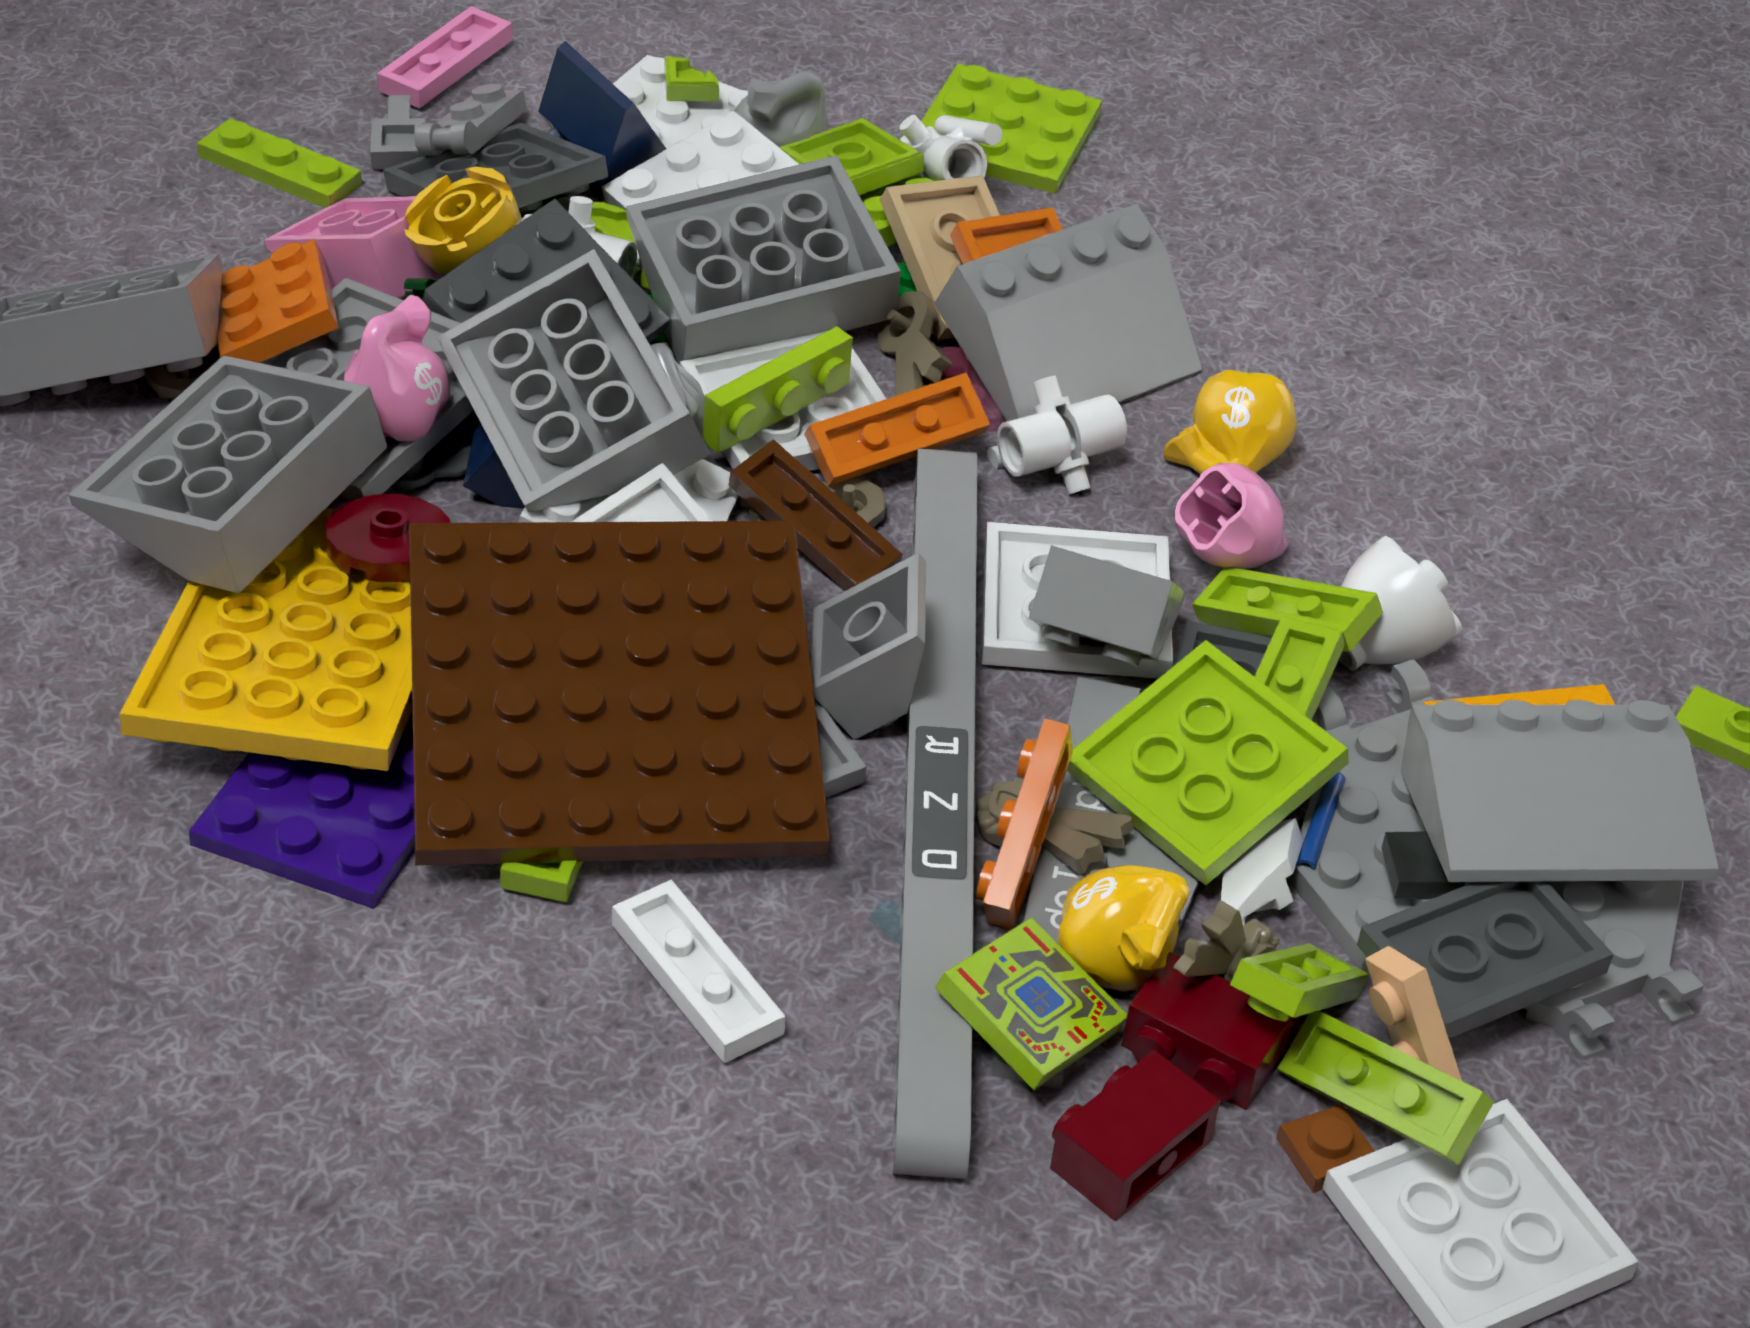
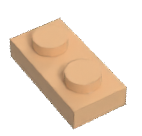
[1365,946,1462,1081]

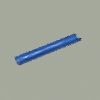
[1296,772,1346,870]

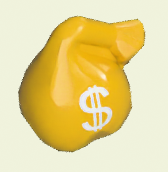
[1163,370,1297,475]
[1058,865,1190,992]

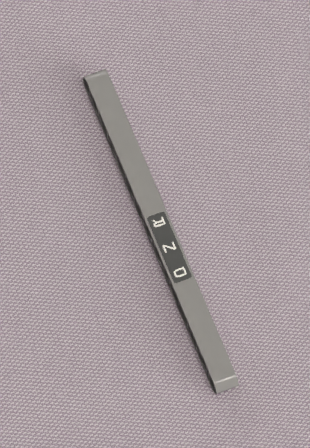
[892,449,977,1179]

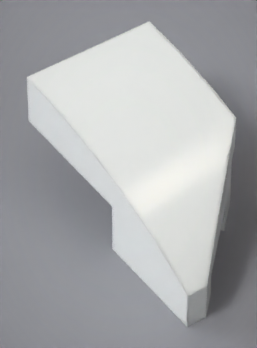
[1221,818,1303,925]

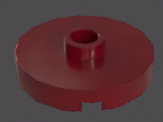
[326,494,450,583]

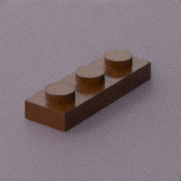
[728,439,903,591]

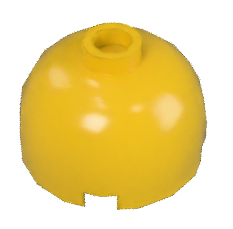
[404,167,522,276]

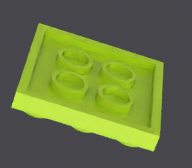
[921,63,1102,194]
[1067,640,1349,885]

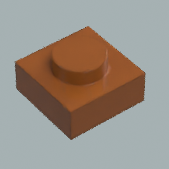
[1276,1104,1375,1193]

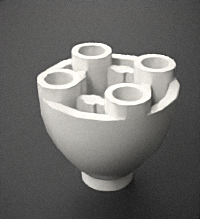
[1339,536,1463,671]

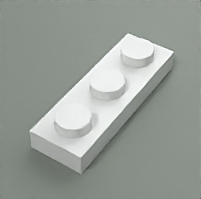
[612,880,786,1063]

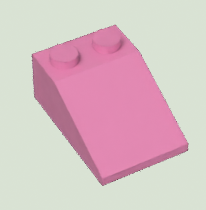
[264,196,444,300]

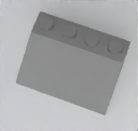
[626,155,901,364]
[934,204,1202,421]
[436,249,711,512]
[0,253,223,406]
[68,355,387,593]
[1401,700,1719,882]

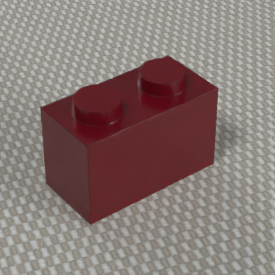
[1121,952,1294,1111]
[1050,1050,1220,1222]

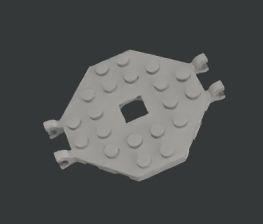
[1287,659,1704,1061]

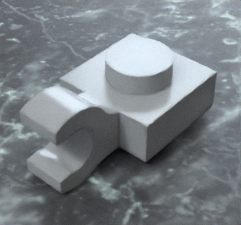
[370,95,426,169]

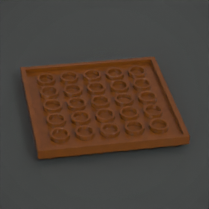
[409,521,830,866]

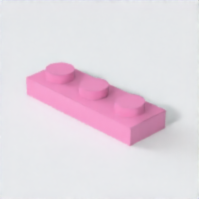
[377,6,513,108]

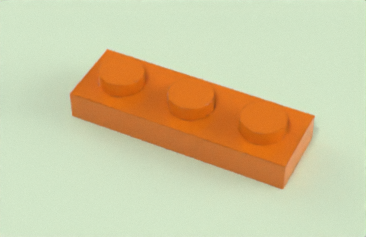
[804,373,990,486]
[976,718,1073,930]

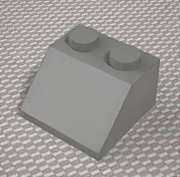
[1028,545,1186,666]
[811,552,926,740]

